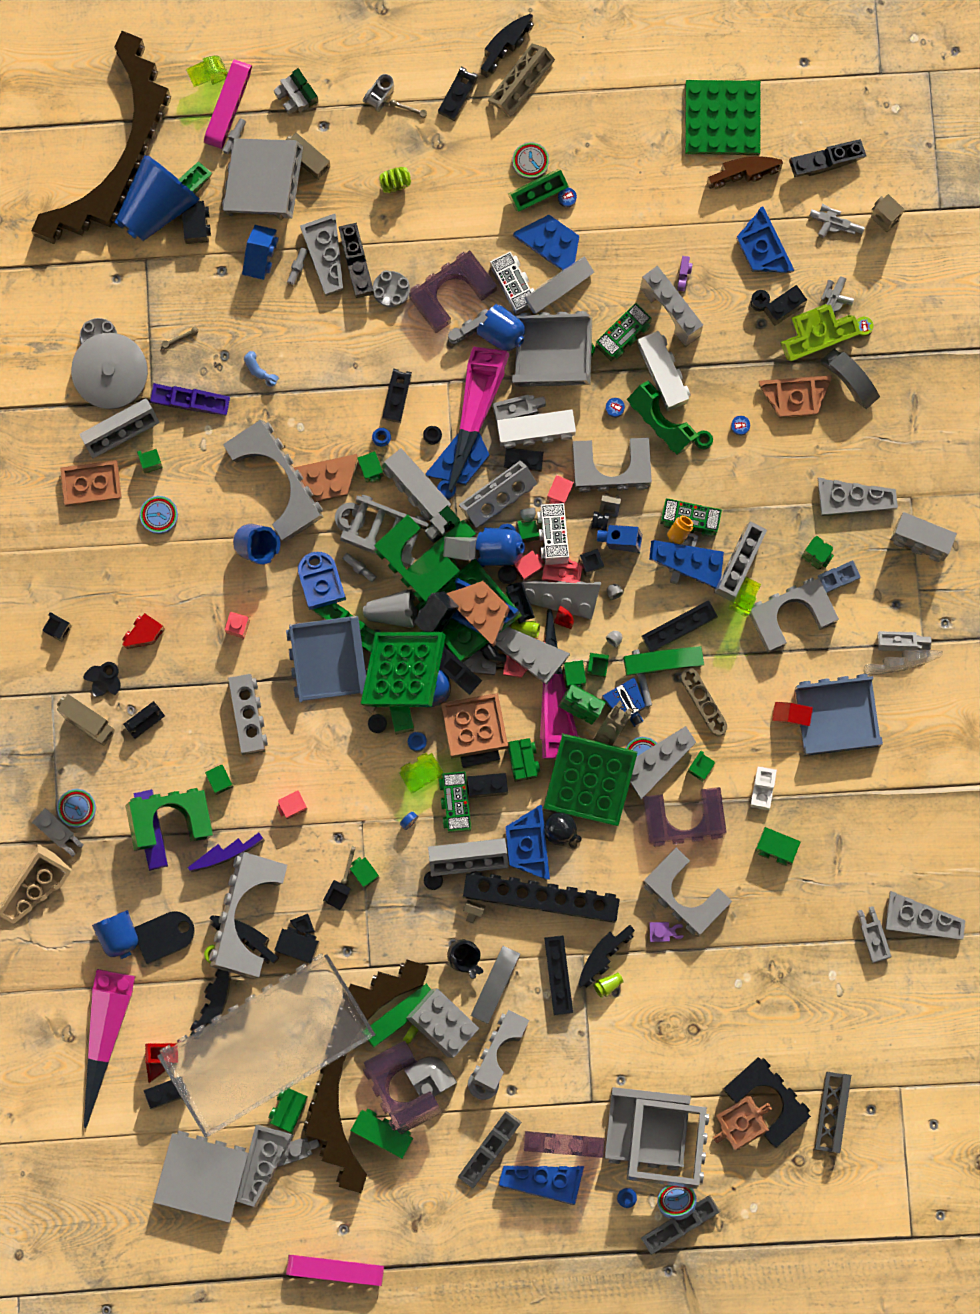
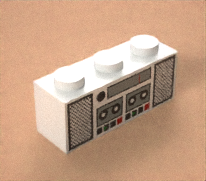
[490,252,534,315]
[537,503,569,565]

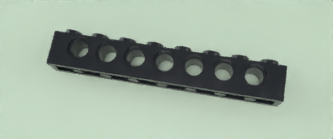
[463,871,620,923]

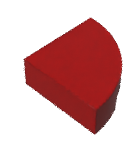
[554,606,574,630]

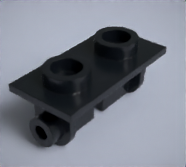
[506,582,535,623]
[123,701,165,739]

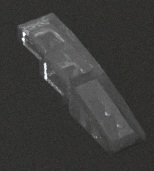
[864,650,943,674]

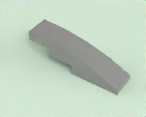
[524,256,594,314]

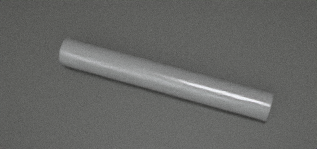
[632,650,652,707]

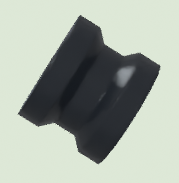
[750,290,770,312]
[591,511,609,531]

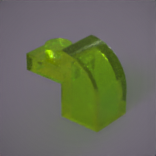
[186,55,228,87]
[728,576,761,617]

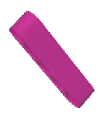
[203,59,252,149]
[286,1255,384,1286]

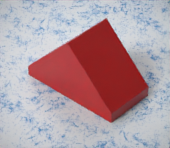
[772,702,813,726]

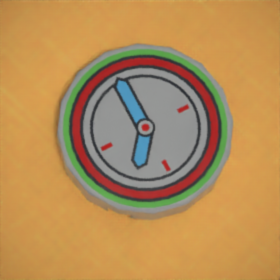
[512,142,549,180]

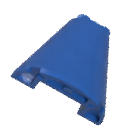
[115,155,200,241]

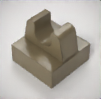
[599,493,621,517]
[463,900,486,923]

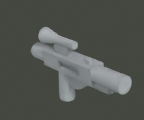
[809,203,865,238]
[821,276,854,312]

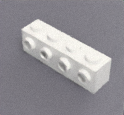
[637,331,691,412]
[497,410,576,448]

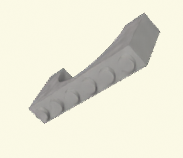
[223,420,323,542]
[209,852,287,979]

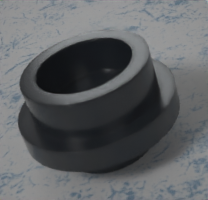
[423,426,442,445]
[498,565,517,584]
[368,714,387,733]
[424,871,443,890]

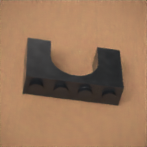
[722,1057,811,1148]

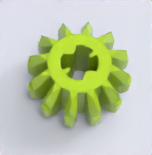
[379,167,411,193]

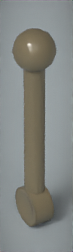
[390,100,427,118]
[162,327,198,349]
[341,846,356,886]

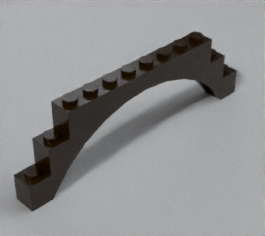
[31,31,171,244]
[303,959,429,1193]

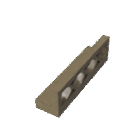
[488,43,555,117]

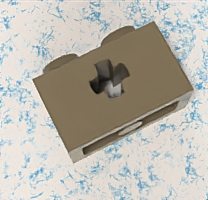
[871,194,905,233]

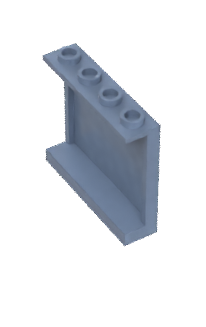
[286,616,366,703]
[795,674,883,756]

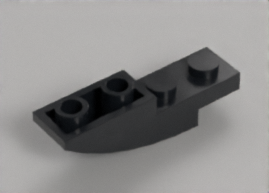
[481,14,534,78]
[789,139,866,178]
[338,222,374,298]
[439,647,482,695]
[209,915,279,964]
[578,925,635,988]
[190,969,230,1039]

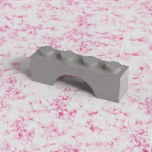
[472,1010,529,1093]

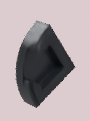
[290,914,315,933]

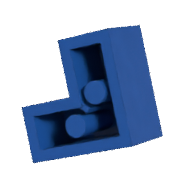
[242,225,279,280]

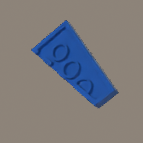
[649,540,724,589]
[498,1166,584,1205]

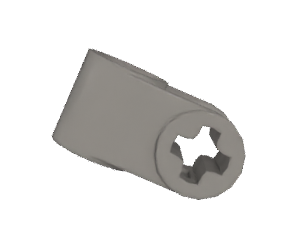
[363,74,394,112]

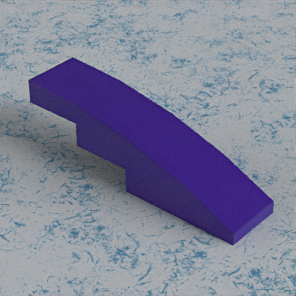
[149,383,230,416]
[133,789,168,871]
[187,832,264,872]

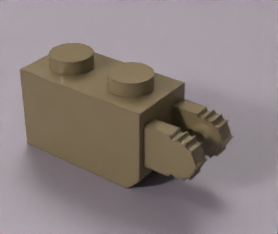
[593,701,633,745]

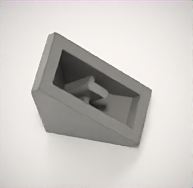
[443,537,480,560]

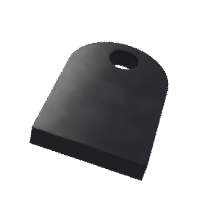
[134,911,195,964]

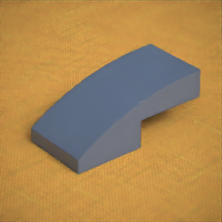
[818,560,861,593]

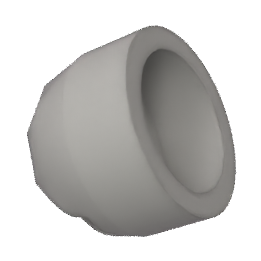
[520,508,536,521]
[607,584,624,600]
[606,631,622,647]

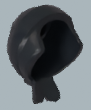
[544,813,582,849]
[447,939,484,979]

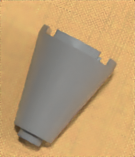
[363,589,417,628]

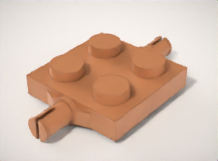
[713,1096,772,1150]

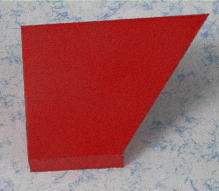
[145,1043,178,1083]

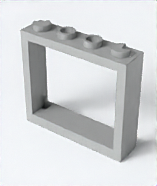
[626,1098,709,1189]

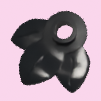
[83,662,121,697]

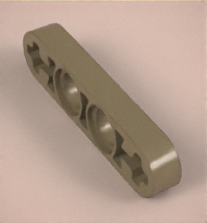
[681,668,727,736]

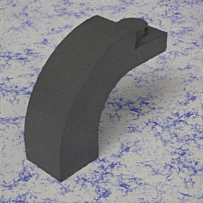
[821,348,880,409]

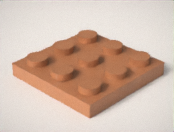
[441,693,508,759]

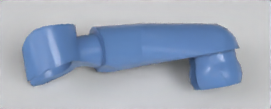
[244,351,279,387]

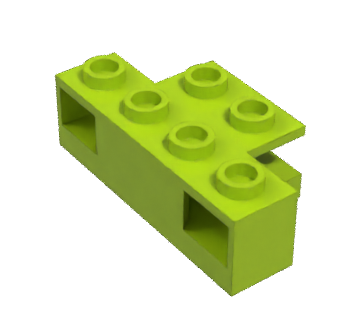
[780,304,861,361]

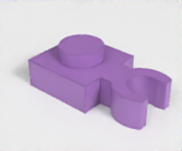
[677,256,693,292]
[649,922,683,942]

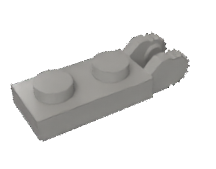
[448,309,489,344]
[32,808,84,857]
[857,906,891,963]

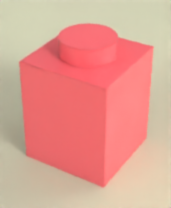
[547,475,574,506]
[513,551,544,581]
[225,612,250,639]
[276,790,308,819]

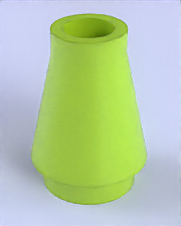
[511,621,540,638]
[594,972,624,998]

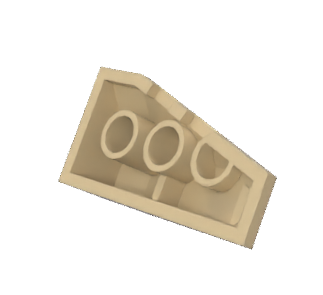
[0,844,72,924]

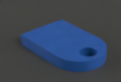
[298,552,346,610]

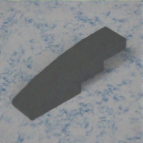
[471,946,520,1024]
[458,1111,522,1188]
[641,1195,720,1255]

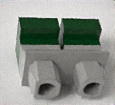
[274,68,319,114]
[425,505,460,544]

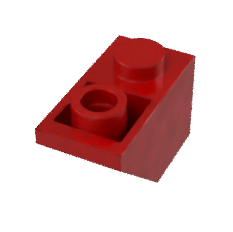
[122,613,165,649]

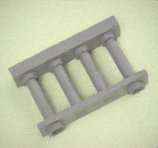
[340,495,429,567]

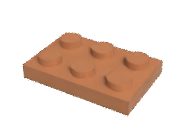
[60,460,122,506]

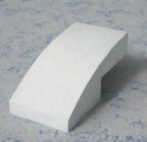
[750,766,777,811]

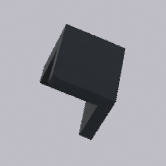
[579,549,604,576]
[43,612,72,642]
[323,880,352,910]

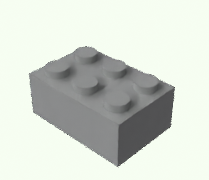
[890,512,957,562]
[406,988,479,1058]

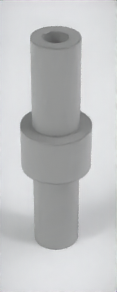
[222,118,246,154]
[287,248,308,285]
[343,553,377,582]

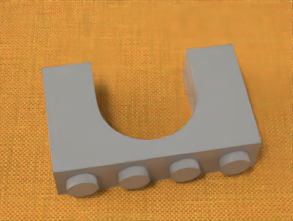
[640,265,703,347]
[572,438,652,492]
[748,578,839,653]
[643,848,732,936]

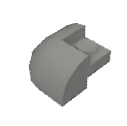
[404,1057,457,1103]

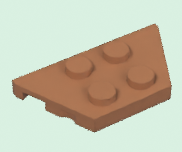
[759,375,832,418]
[286,454,358,502]
[446,581,510,647]

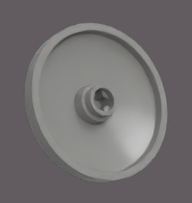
[71,333,148,409]

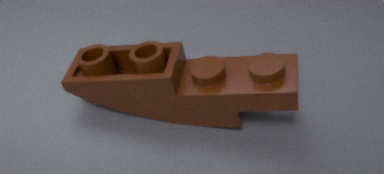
[707,156,783,189]

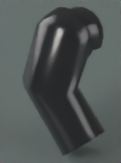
[480,643,506,664]

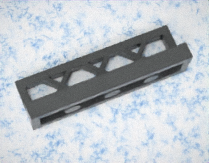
[815,1072,852,1153]

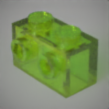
[399,752,444,794]

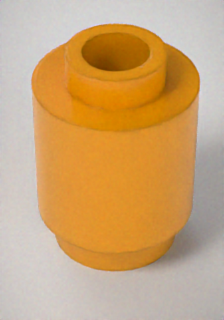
[667,516,693,544]

